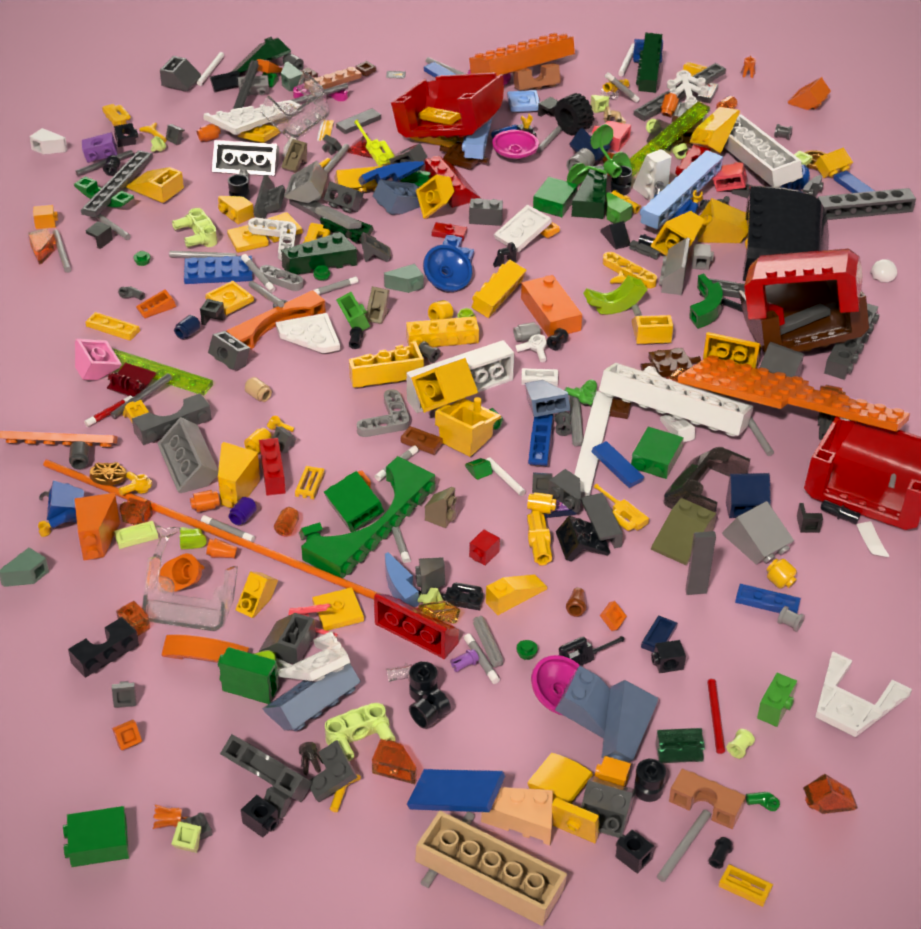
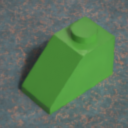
[605,192,633,223]

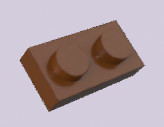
[401,426,443,455]

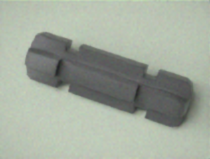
[629,240,660,259]

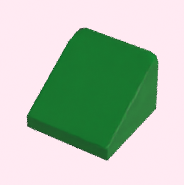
[262,72,279,88]
[465,458,492,480]

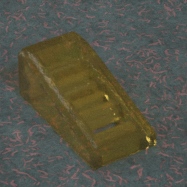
[418,601,461,624]

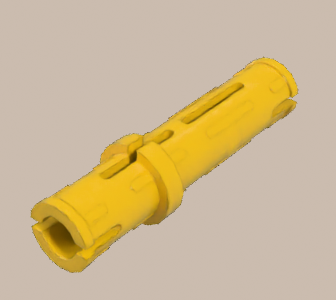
[603,79,629,92]

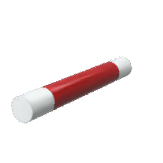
[84,395,133,427]

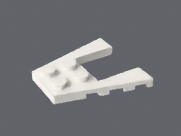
[276,631,350,681]
[815,652,912,737]

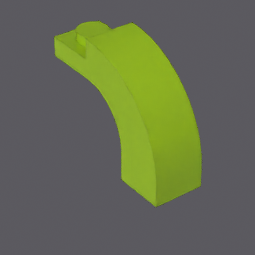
[583,275,648,314]

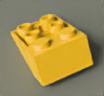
[126,167,184,203]

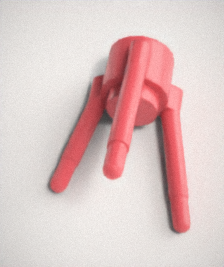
[288,604,337,637]

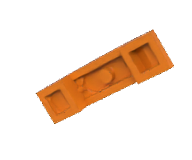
[161,635,249,663]

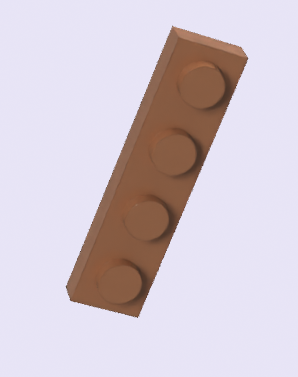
[305,67,362,93]

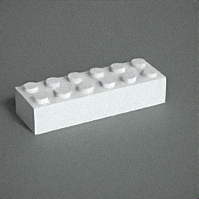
[407,340,514,413]

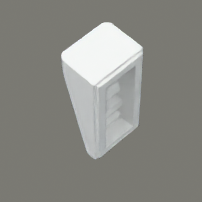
[660,414,695,443]

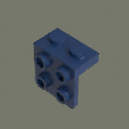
[569,128,613,161]

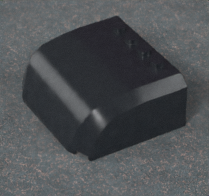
[743,185,828,281]

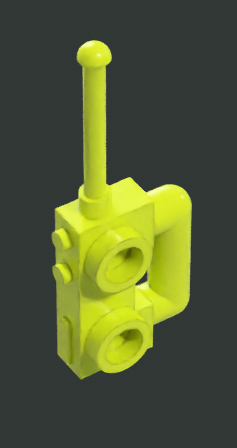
[354,120,394,166]

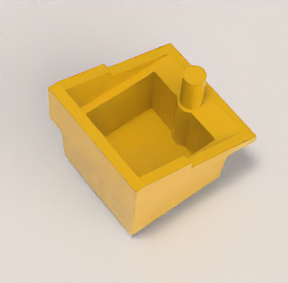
[435,397,501,457]

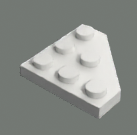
[276,313,340,353]

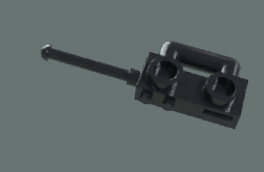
[418,582,484,611]
[559,636,624,666]

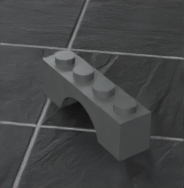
[132,393,212,446]
[220,734,313,802]

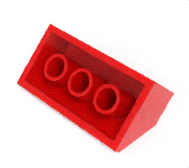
[425,156,481,208]
[374,593,459,660]

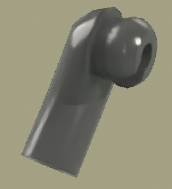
[118,286,145,300]

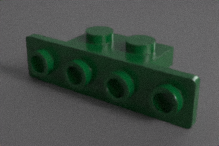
[320,217,376,244]

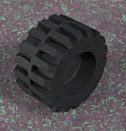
[554,93,594,135]

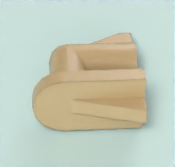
[603,106,626,124]

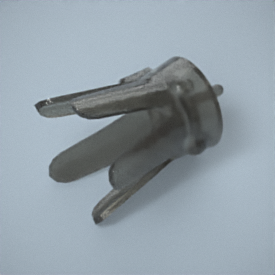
[299,742,324,775]

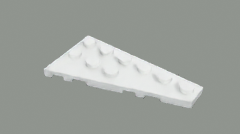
[204,100,301,135]

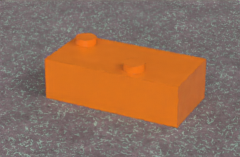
[521,275,582,337]

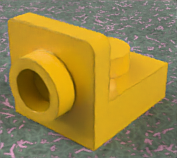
[123,400,149,424]

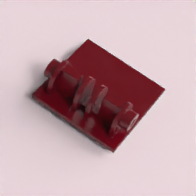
[107,362,157,397]

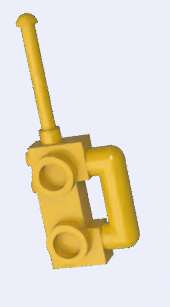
[102,104,131,135]
[303,223,330,243]
[594,484,649,531]

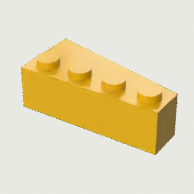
[349,341,424,387]

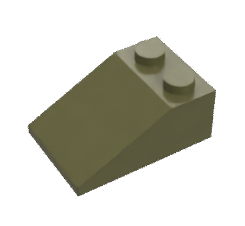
[651,498,716,566]

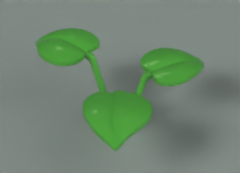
[567,124,632,184]

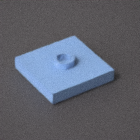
[507,90,540,112]

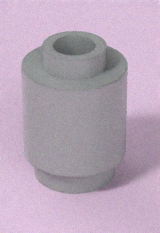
[513,322,540,342]

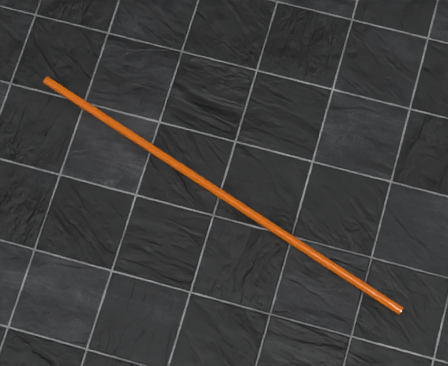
[43,459,381,600]

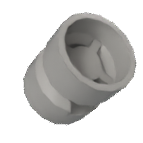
[566,148,595,171]

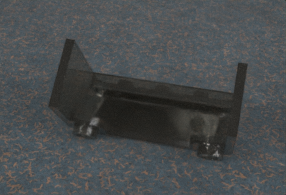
[663,447,751,513]

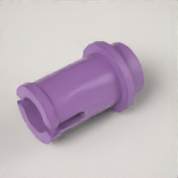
[450,649,479,672]

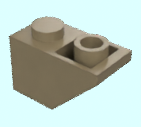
[425,487,457,528]

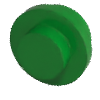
[133,251,150,266]
[313,265,330,281]
[516,640,538,660]

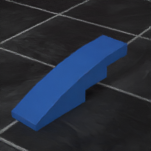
[358,161,424,186]
[528,414,553,466]

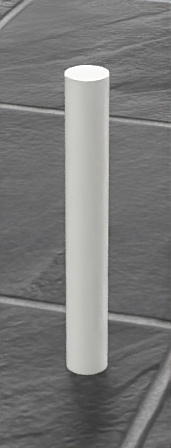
[486,457,526,496]

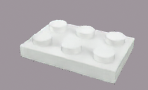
[494,205,552,252]

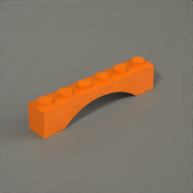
[226,290,326,350]

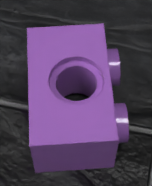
[82,132,117,163]

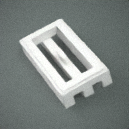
[521,368,558,386]

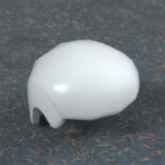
[870,259,897,283]

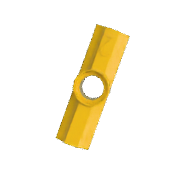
[527,511,552,565]

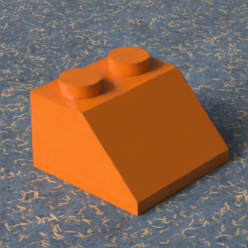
[787,77,831,110]

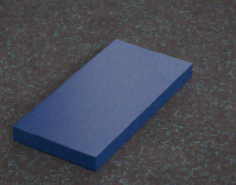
[407,769,505,812]

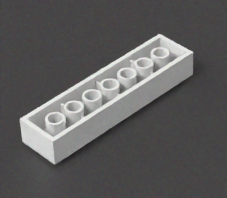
[724,115,802,187]
[599,363,753,436]

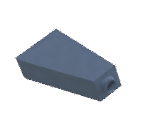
[601,680,658,762]

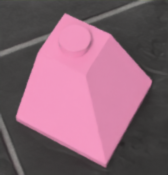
[75,339,122,380]

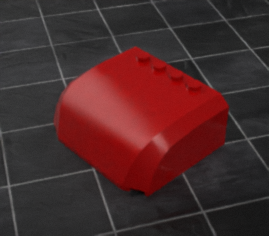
[391,73,504,139]
[744,248,863,319]
[804,416,921,530]

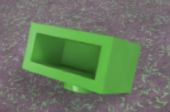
[336,292,370,331]
[757,672,797,727]

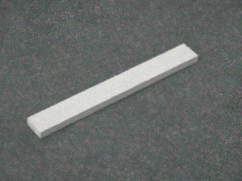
[574,391,613,497]

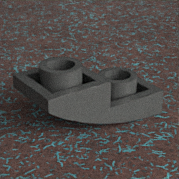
[803,175,824,197]

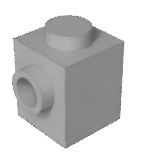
[692,244,714,270]

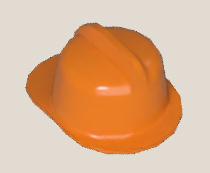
[159,553,205,592]

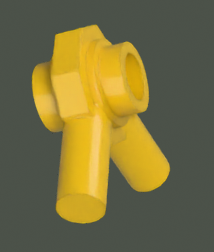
[119,471,152,495]

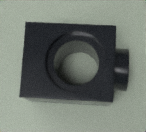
[114,123,138,147]
[651,640,686,673]
[241,794,279,838]
[615,829,654,874]

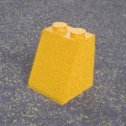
[697,198,748,243]
[651,211,705,256]
[411,358,478,413]
[218,442,260,508]

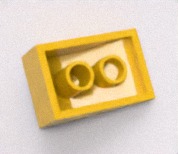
[690,107,740,153]

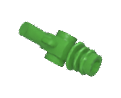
[565,379,597,405]

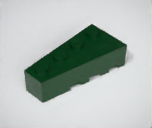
[636,33,663,93]
[571,165,607,219]
[281,232,357,274]

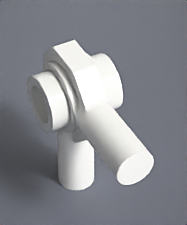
[516,334,547,362]

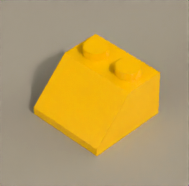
[416,175,454,219]

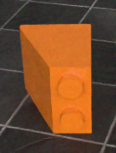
[74,493,120,560]

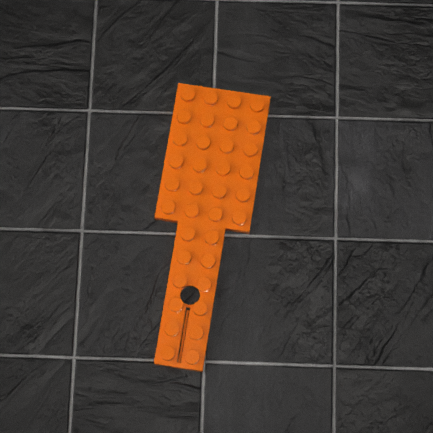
[678,355,910,432]

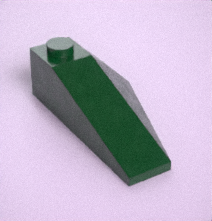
[231,36,291,73]

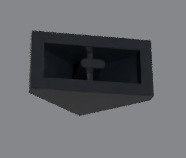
[600,221,630,250]

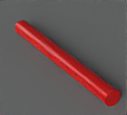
[707,679,725,754]

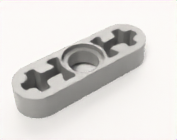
[259,265,303,291]

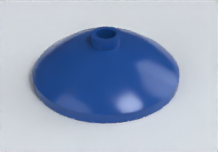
[423,245,472,292]

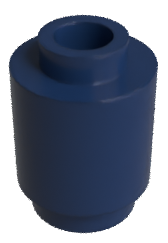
[174,315,200,339]

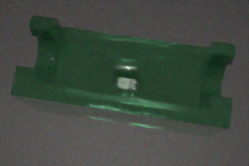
[655,728,705,763]

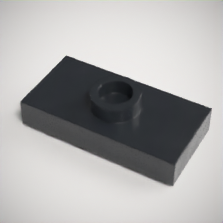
[210,71,240,92]

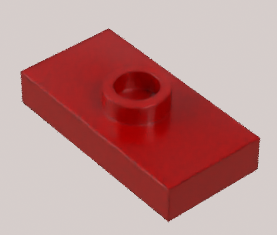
[432,222,467,241]

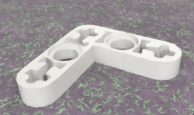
[248,218,296,261]

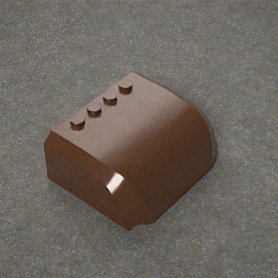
[739,280,869,352]

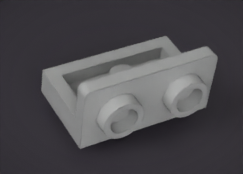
[238,75,269,96]

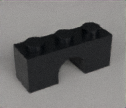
[68,617,139,678]

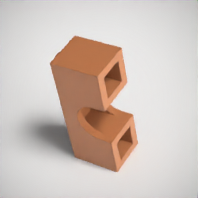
[513,63,561,91]
[669,769,746,830]

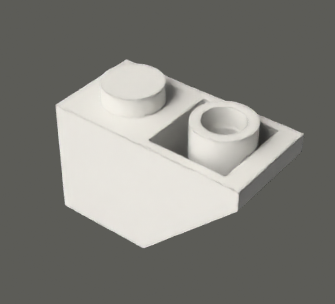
[30,128,68,155]

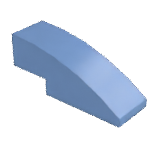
[385,552,419,607]

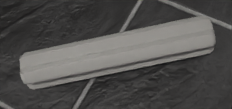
[473,616,503,667]

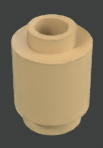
[245,377,272,402]

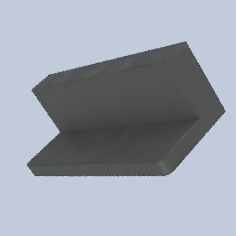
[581,493,623,549]

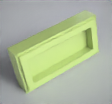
[114,521,158,549]

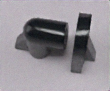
[493,242,517,267]

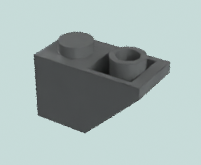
[548,469,581,513]
[415,557,445,594]

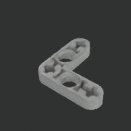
[357,389,410,437]

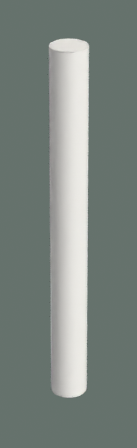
[618,43,634,76]
[197,52,224,86]

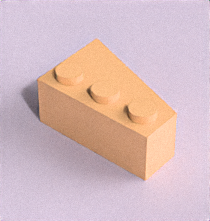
[481,787,553,845]

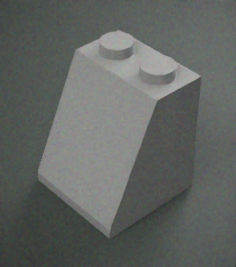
[722,501,794,565]

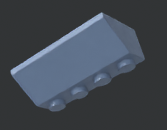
[262,663,361,731]

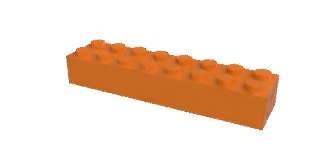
[469,33,575,76]

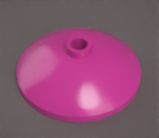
[492,130,539,159]
[531,655,580,715]

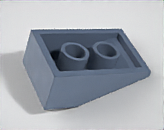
[373,180,420,215]
[555,666,610,739]

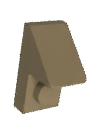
[281,139,307,173]
[365,286,390,324]

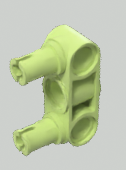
[172,208,217,248]
[325,703,396,761]

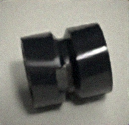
[610,165,632,195]
[228,174,250,201]
[409,661,438,701]
[409,688,451,729]
[634,758,666,802]

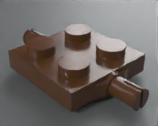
[439,141,490,170]
[640,348,701,377]

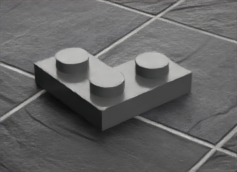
[310,740,357,802]

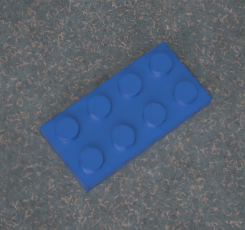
[184,255,253,284]

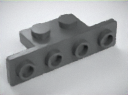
[254,174,286,219]

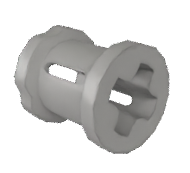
[777,606,805,632]

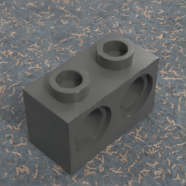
[323,181,364,213]

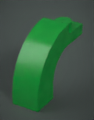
[689,273,723,329]

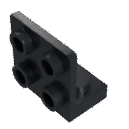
[556,516,610,562]

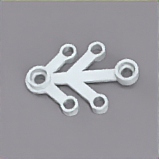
[667,70,708,109]

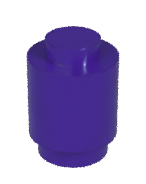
[228,497,257,525]

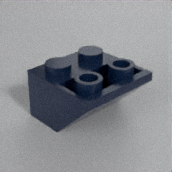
[726,473,771,518]

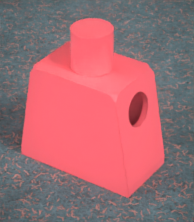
[592,121,631,152]
[713,162,747,192]

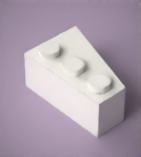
[632,149,672,201]

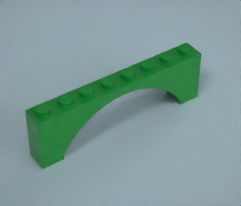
[301,456,436,578]

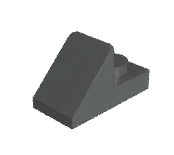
[361,232,391,262]

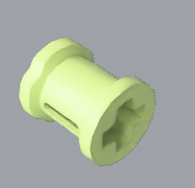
[726,729,755,759]

